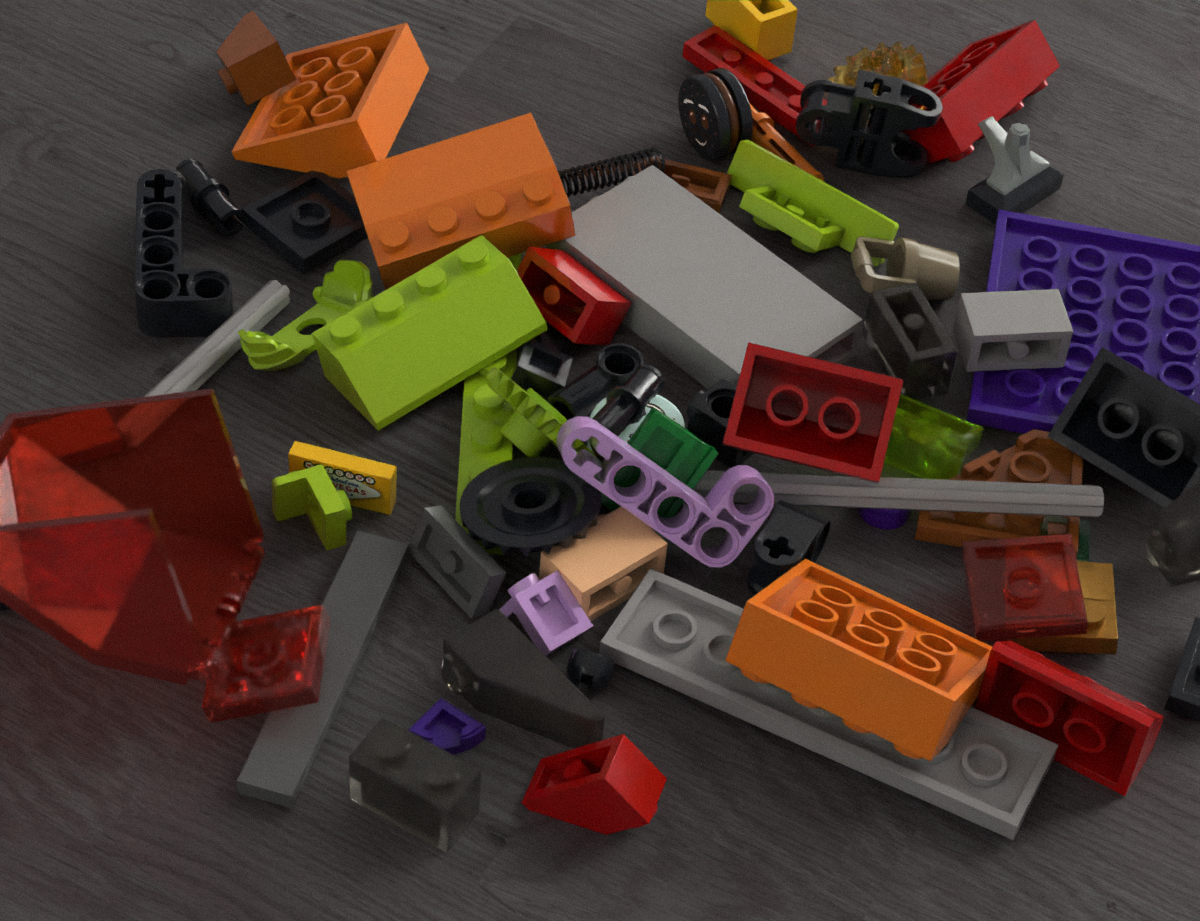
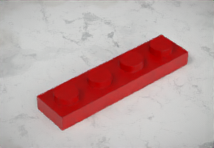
[682,25,827,147]

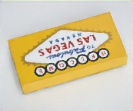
[288,441,397,515]

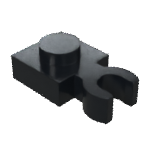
[511,331,573,397]

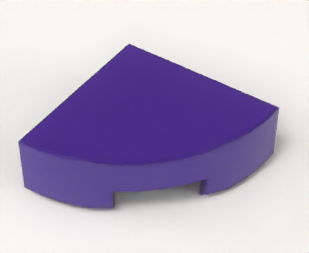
[405,698,486,756]

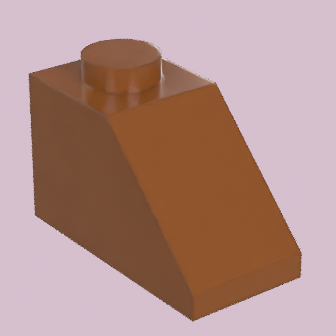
[216,11,296,106]

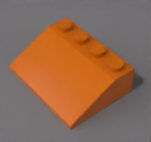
[231,22,429,179]
[346,113,576,290]
[725,559,992,762]

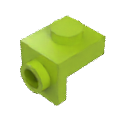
[271,464,352,551]

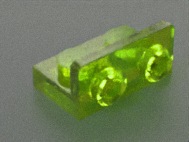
[884,394,984,480]

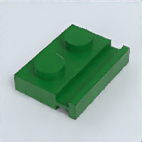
[601,407,719,536]

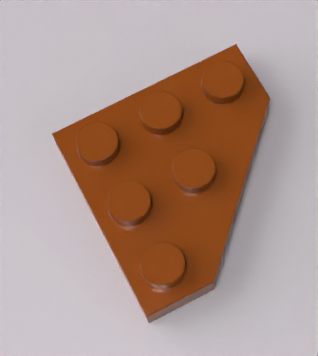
[915,429,1083,560]

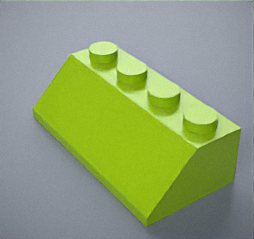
[312,235,548,431]

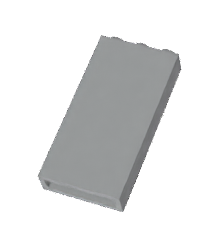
[546,165,863,389]

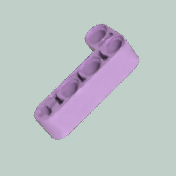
[557,416,774,568]

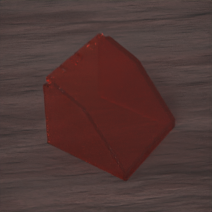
[0,389,265,685]

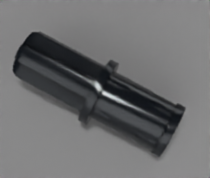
[592,364,665,436]

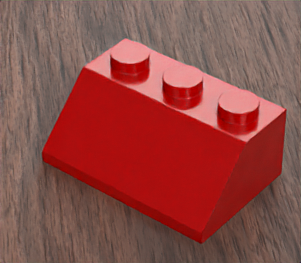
[723,342,904,483]
[975,640,1165,796]

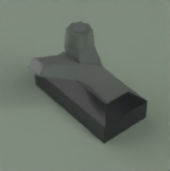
[965,116,1064,224]

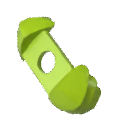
[238,260,373,372]

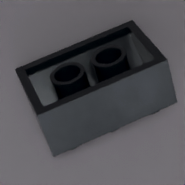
[1048,347,1200,518]

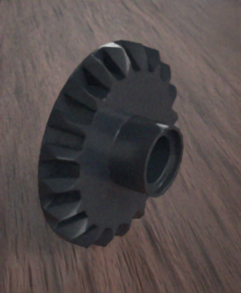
[459,457,602,557]

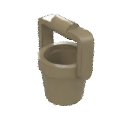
[851,237,960,302]

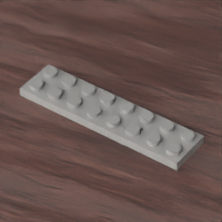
[599,568,1058,840]

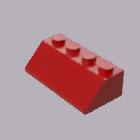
[901,20,1060,163]

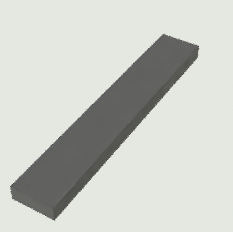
[237,530,409,808]

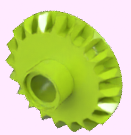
[486,367,597,458]

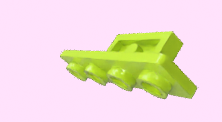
[727,140,899,266]

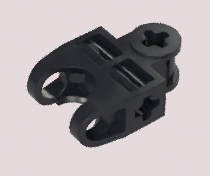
[796,69,943,178]

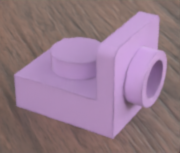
[498,570,593,658]

